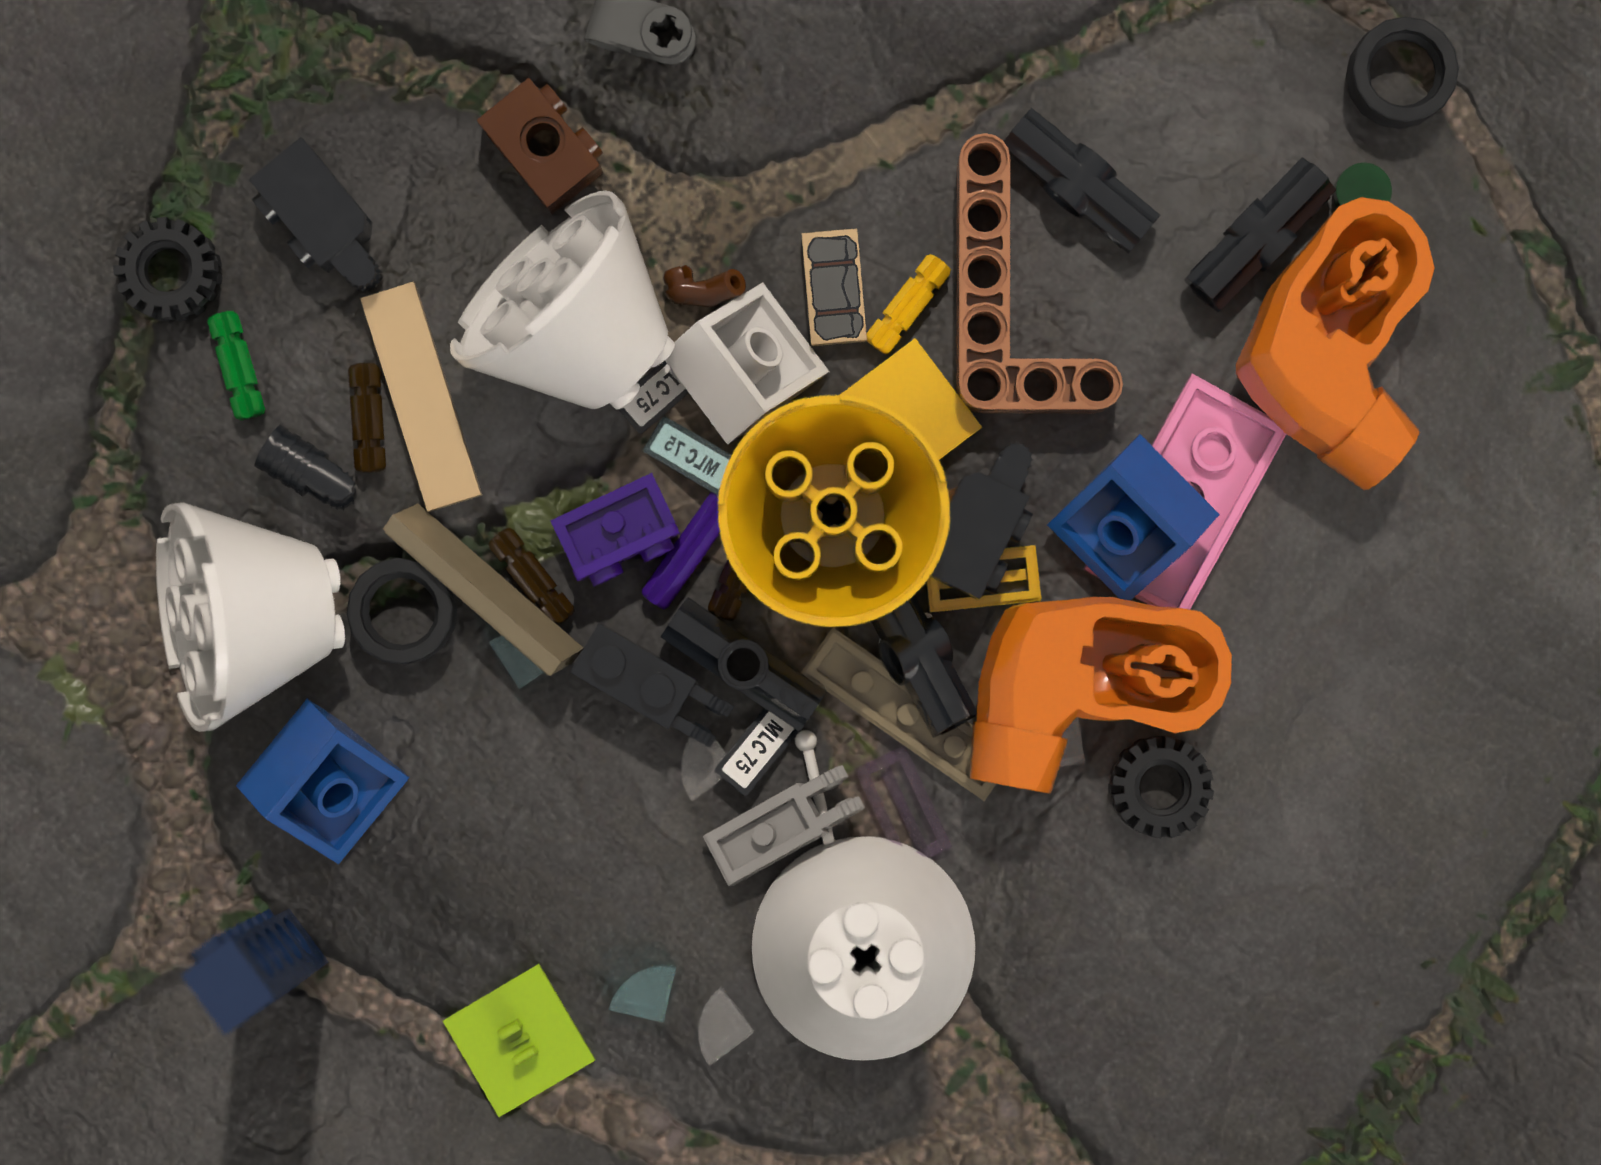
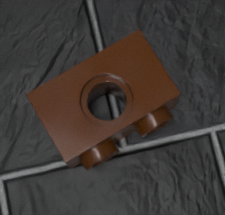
[477,78,603,214]

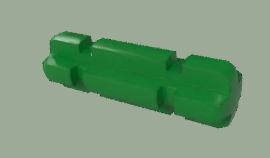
[207,311,265,420]

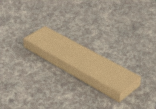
[360,281,482,512]

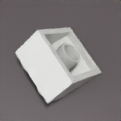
[665,283,829,445]

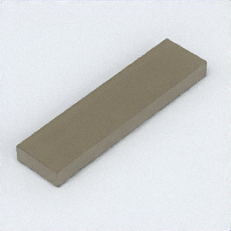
[383,504,584,676]
[801,627,996,801]

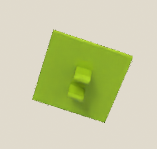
[443,964,596,1117]

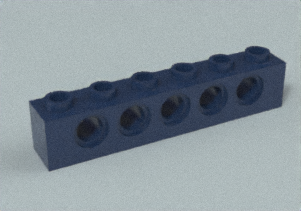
[181,908,329,1035]

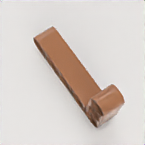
[956,133,1123,414]

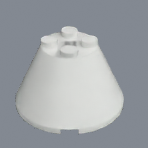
[450,191,675,410]
[156,503,345,732]
[752,836,975,1061]

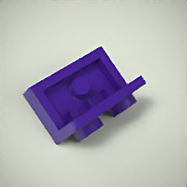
[550,473,681,587]

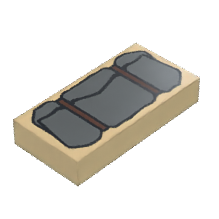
[802,229,867,346]

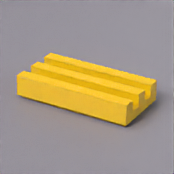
[926,545,1042,613]

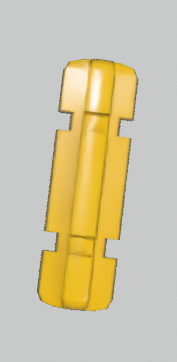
[866,254,951,354]

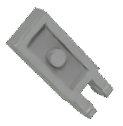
[703,765,865,886]

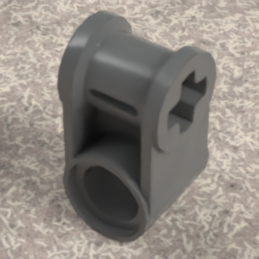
[584,0,696,65]

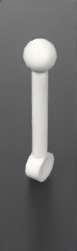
[795,730,835,845]

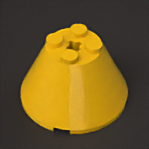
[718,395,950,627]

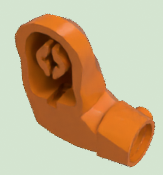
[1236,197,1435,490]
[970,597,1232,794]

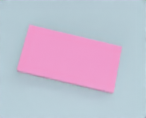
[1083,374,1286,610]

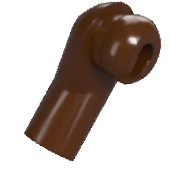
[663,265,746,307]

